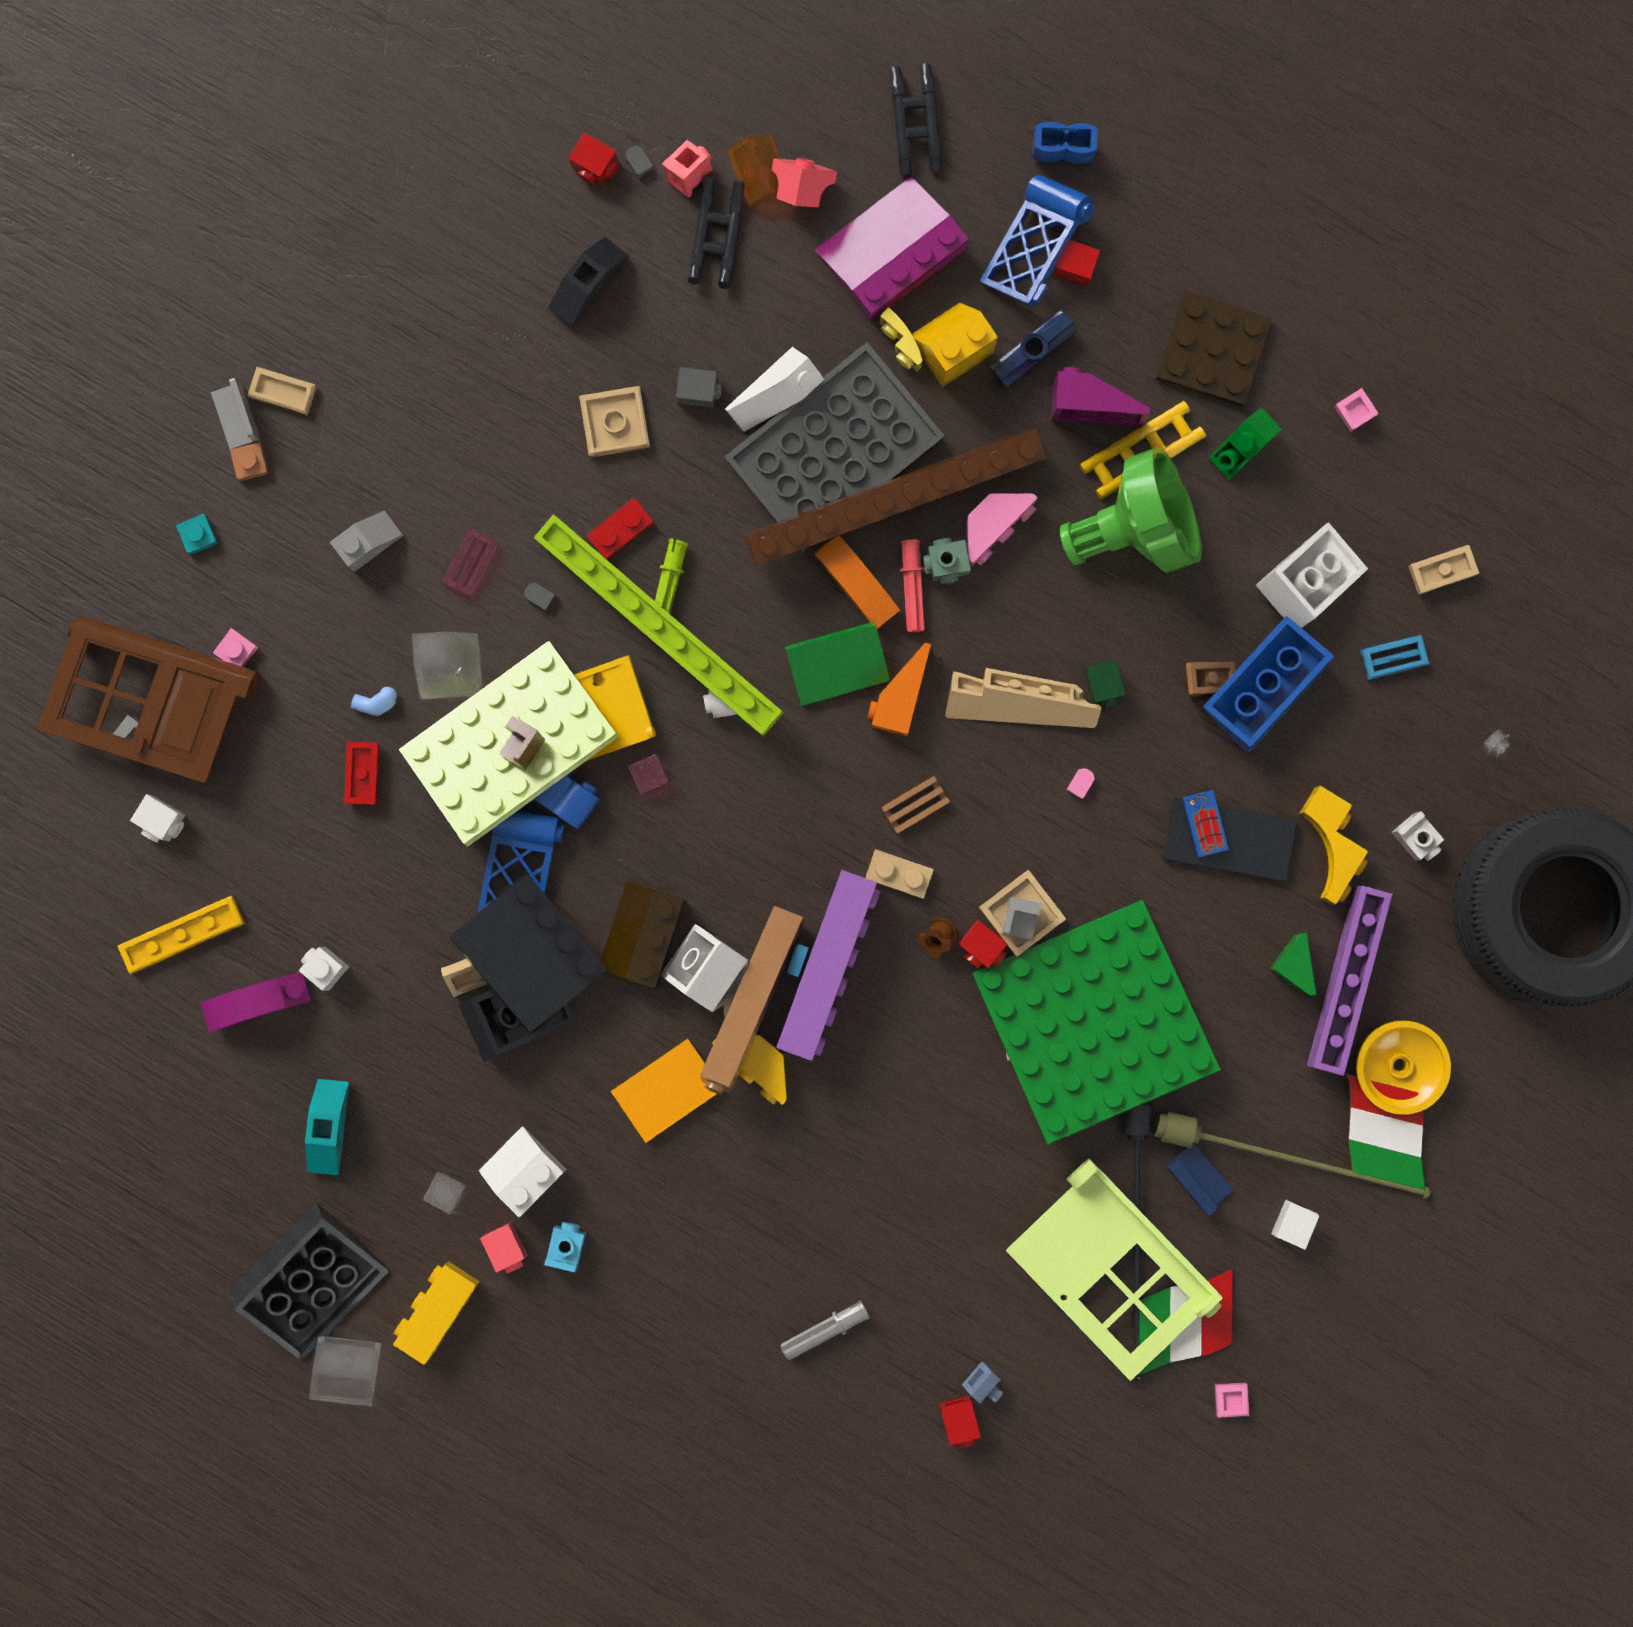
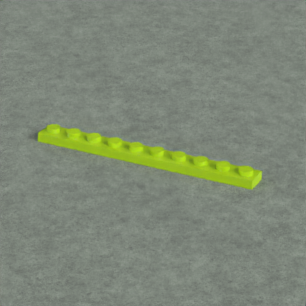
[534,514,784,736]

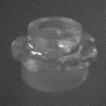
[1482,729,1511,757]

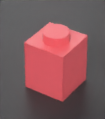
[480,1222,528,1274]

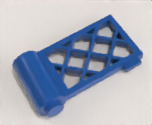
[980,174,1094,307]
[478,810,565,912]

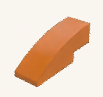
[814,535,900,629]

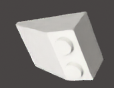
[1256,522,1368,628]

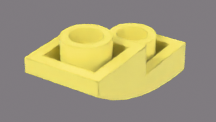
[880,307,922,372]

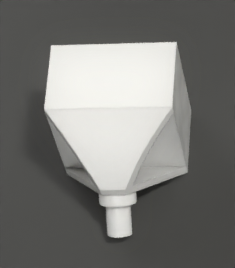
[661,924,748,1017]

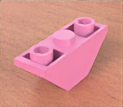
[966,494,1038,568]

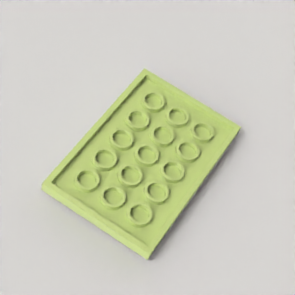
[399,641,618,847]

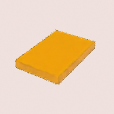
[611,1039,716,1143]

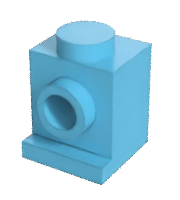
[544,1222,586,1272]

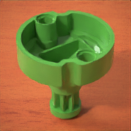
[1060,447,1202,573]

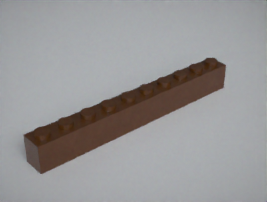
[743,429,1046,566]

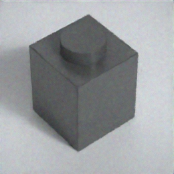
[676,367,722,408]

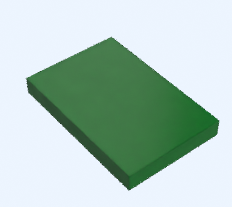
[785,621,890,706]

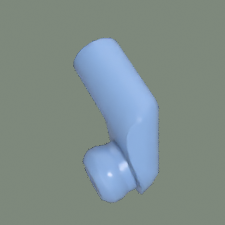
[351,687,397,716]

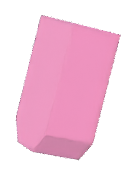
[1066,768,1095,799]

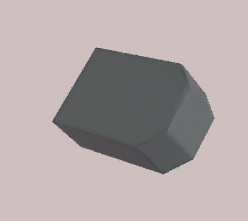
[626,146,654,178]
[524,583,556,611]

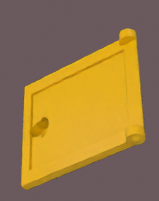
[574,655,656,760]

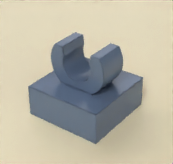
[962,1361,1004,1404]

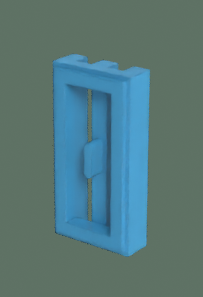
[1360,635,1429,680]

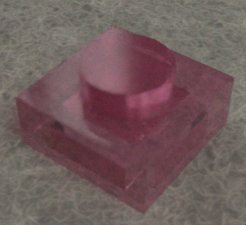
[628,754,669,795]

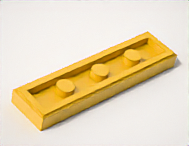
[118,896,245,974]

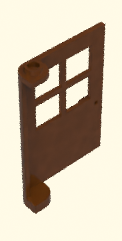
[37,616,261,784]

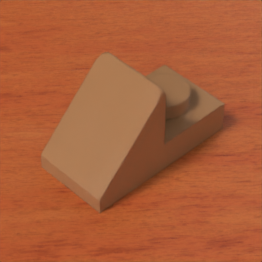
[1186,662,1235,698]

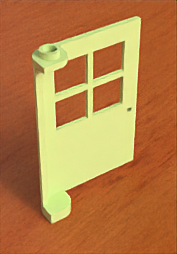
[1006,1159,1223,1381]

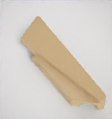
[945,668,1101,728]

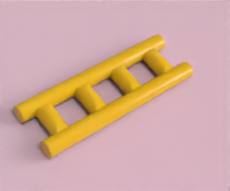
[1079,401,1206,500]

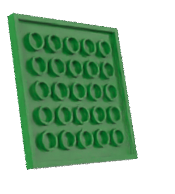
[972,900,1221,1146]

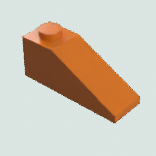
[867,643,931,737]

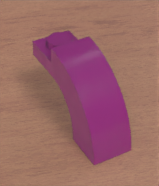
[200,972,311,1033]

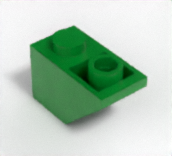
[1208,408,1282,480]

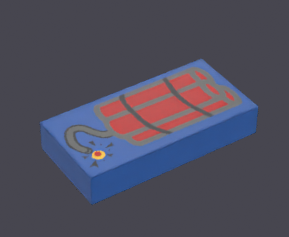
[1182,790,1229,858]

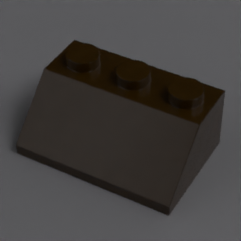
[600,881,686,988]

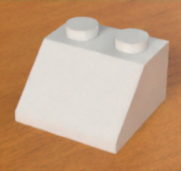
[479,1126,567,1217]

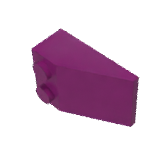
[1051,367,1150,427]

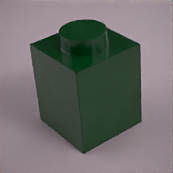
[1083,659,1125,709]

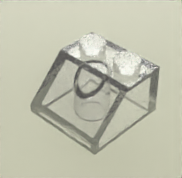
[309,1336,381,1407]

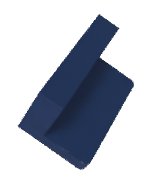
[1164,1143,1233,1216]

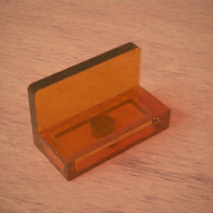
[727,135,780,206]

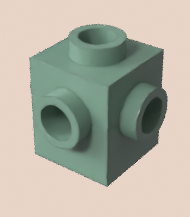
[923,538,971,585]

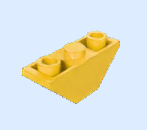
[712,1034,787,1105]

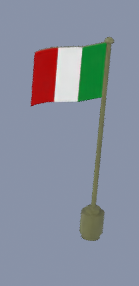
[1153,1074,1430,1199]

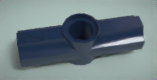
[989,310,1078,389]

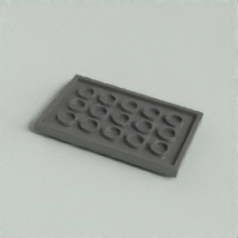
[724,342,945,553]

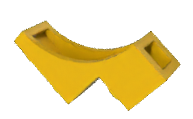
[1299,786,1368,905]

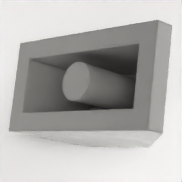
[330,510,404,572]

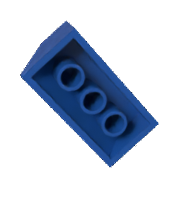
[1203,616,1334,754]

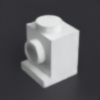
[1391,811,1444,861]

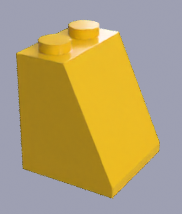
[912,303,998,388]

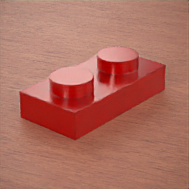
[586,498,654,560]
[344,742,380,805]

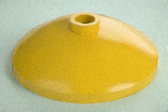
[1356,1020,1451,1115]

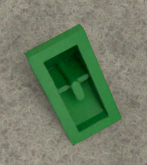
[1270,933,1316,996]

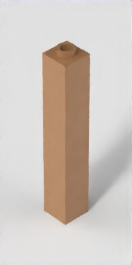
[700,906,804,1094]

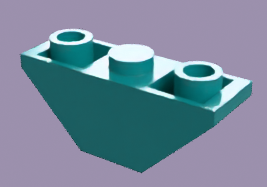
[305,1079,350,1175]

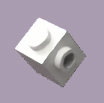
[130,794,185,843]
[299,947,349,991]

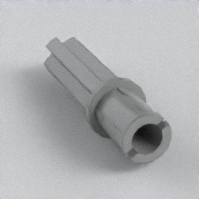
[781,1300,870,1360]

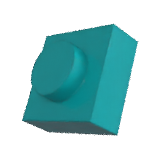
[176,514,218,555]

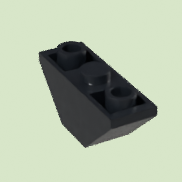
[548,237,629,328]

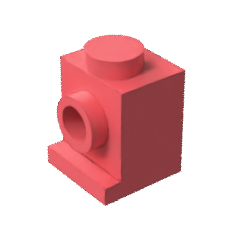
[662,140,713,198]

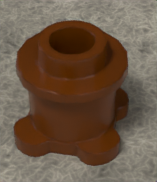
[917,917,958,959]

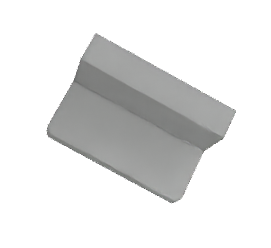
[211,378,261,449]

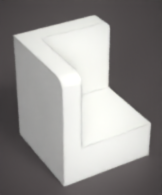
[1271,1200,1319,1249]

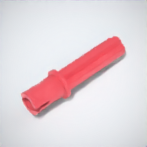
[900,539,925,632]

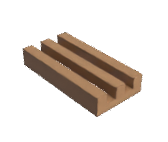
[881,776,950,834]

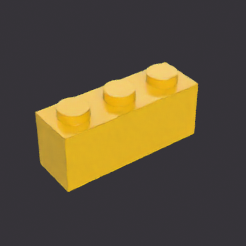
[393,1261,480,1365]

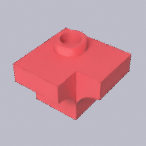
[771,158,837,207]

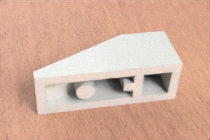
[725,347,824,432]

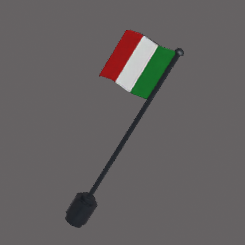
[1121,1102,1232,1381]

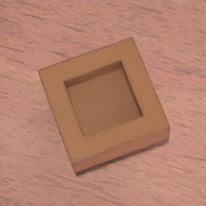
[230,442,269,481]

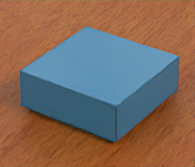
[787,944,809,977]

